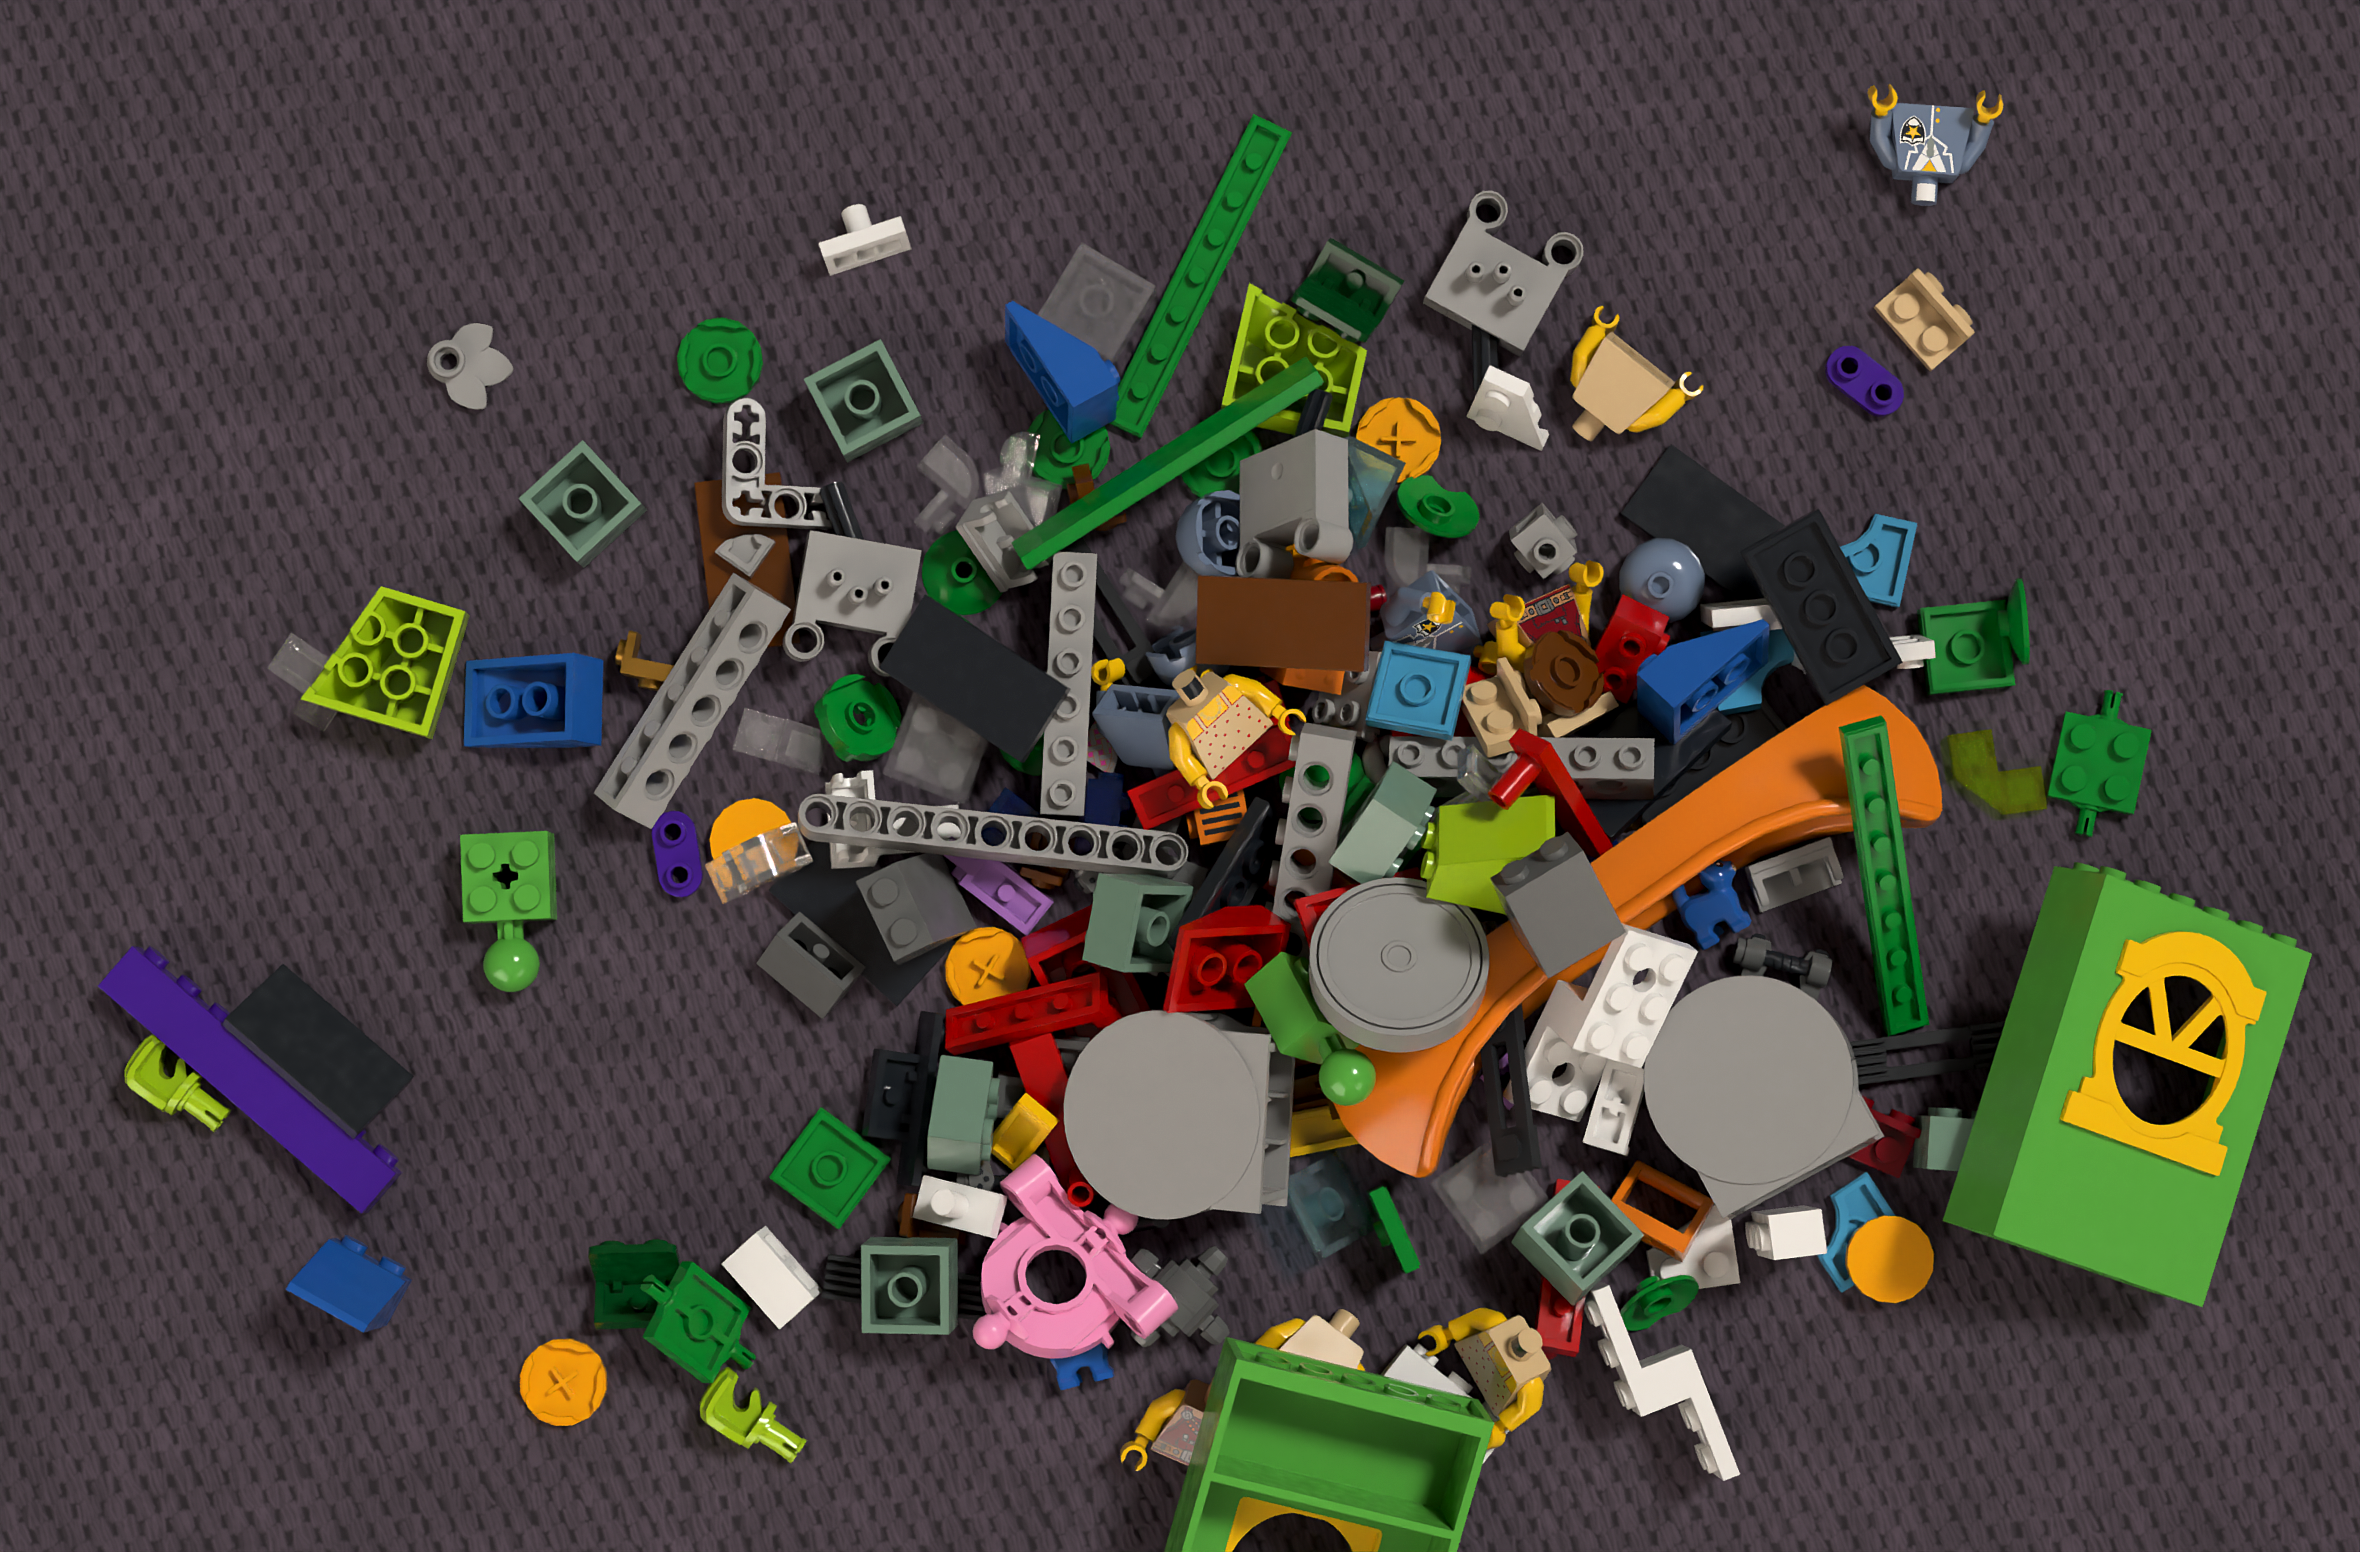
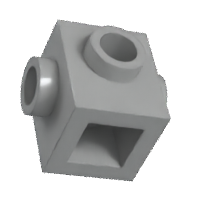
[1509,503,1577,579]

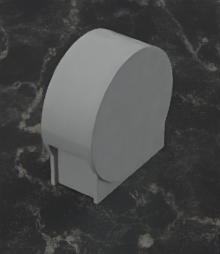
[1644,976,1885,1220]
[1064,1009,1295,1220]

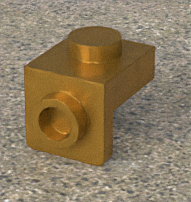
[615,630,674,691]

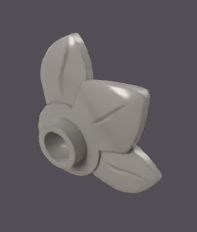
[427,323,514,410]

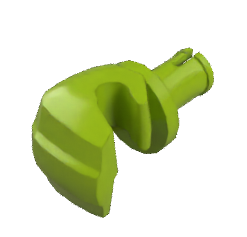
[124,1034,231,1132]
[699,1367,807,1464]

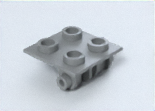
[1312,651,1382,742]

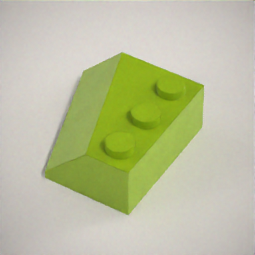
[1221,283,1367,440]
[301,586,470,739]

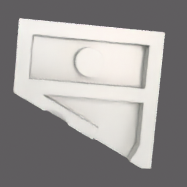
[1466,366,1549,451]
[1646,1204,1740,1289]

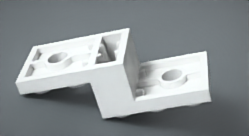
[1700,598,1936,674]
[1503,923,1698,1122]
[1584,1282,1740,1481]

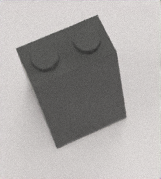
[1490,832,1626,979]
[856,853,977,965]

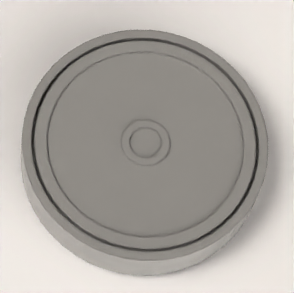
[1309,877,1489,1052]

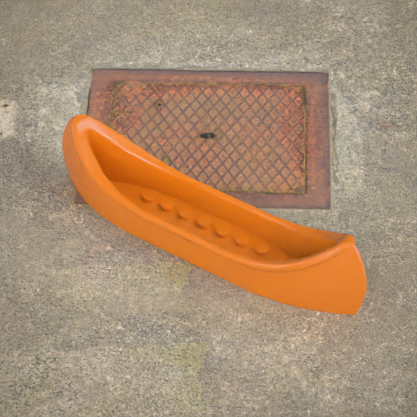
[1333,685,1942,1178]

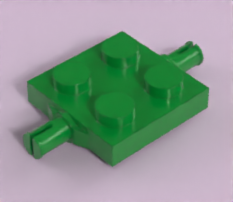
[2046,690,2152,837]
[640,1261,756,1383]

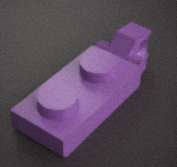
[944,836,1054,936]

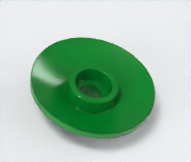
[1396,475,1479,538]
[922,530,1003,615]
[1997,578,2030,665]
[1620,1275,1699,1331]

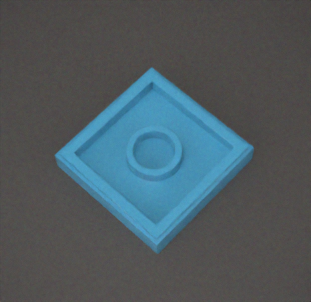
[1365,641,1471,741]

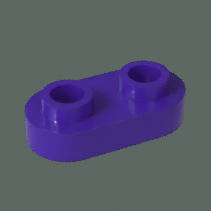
[1825,346,1904,417]
[652,811,703,897]

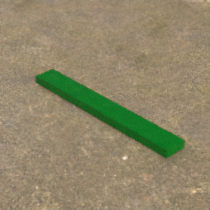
[1109,114,1292,439]
[1011,356,1324,570]
[1839,715,1929,1037]

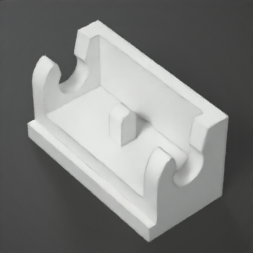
[825,770,880,869]
[1583,1058,1644,1156]
[722,1226,823,1329]

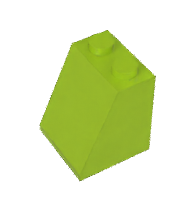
[1420,795,1555,915]

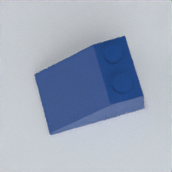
[1005,301,1120,443]
[1637,619,1770,745]
[464,653,603,748]
[286,1235,412,1333]

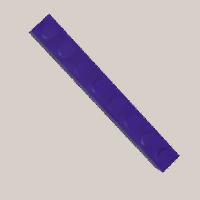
[98,946,403,1214]

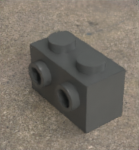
[756,911,866,1019]

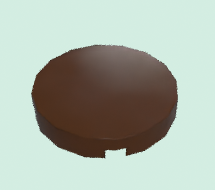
[1523,630,1604,717]

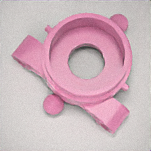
[972,1154,1178,1359]

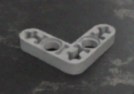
[722,398,833,530]

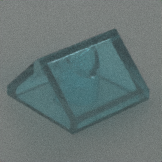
[1344,436,1406,549]
[1287,1151,1374,1261]

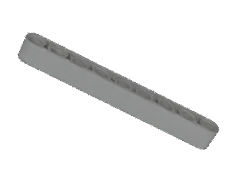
[798,794,1188,879]

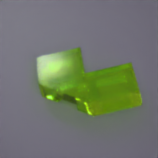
[1947,729,2048,815]

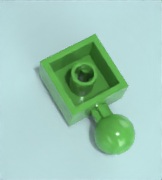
[460,831,557,992]
[1244,952,1376,1106]

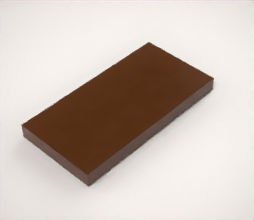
[694,472,801,648]
[1196,575,1371,672]

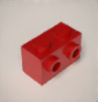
[1594,594,1670,704]

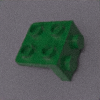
[1291,238,1405,343]
[588,1239,681,1329]

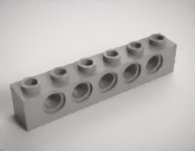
[1040,552,1097,816]
[594,573,791,829]
[1265,723,1357,959]
[1389,736,1654,800]

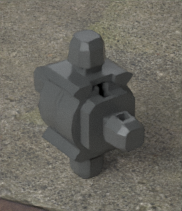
[1129,1245,1230,1348]

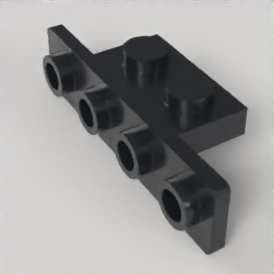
[862,1011,946,1187]

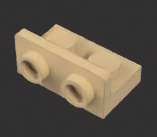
[1873,268,1975,372]
[1460,657,1542,758]

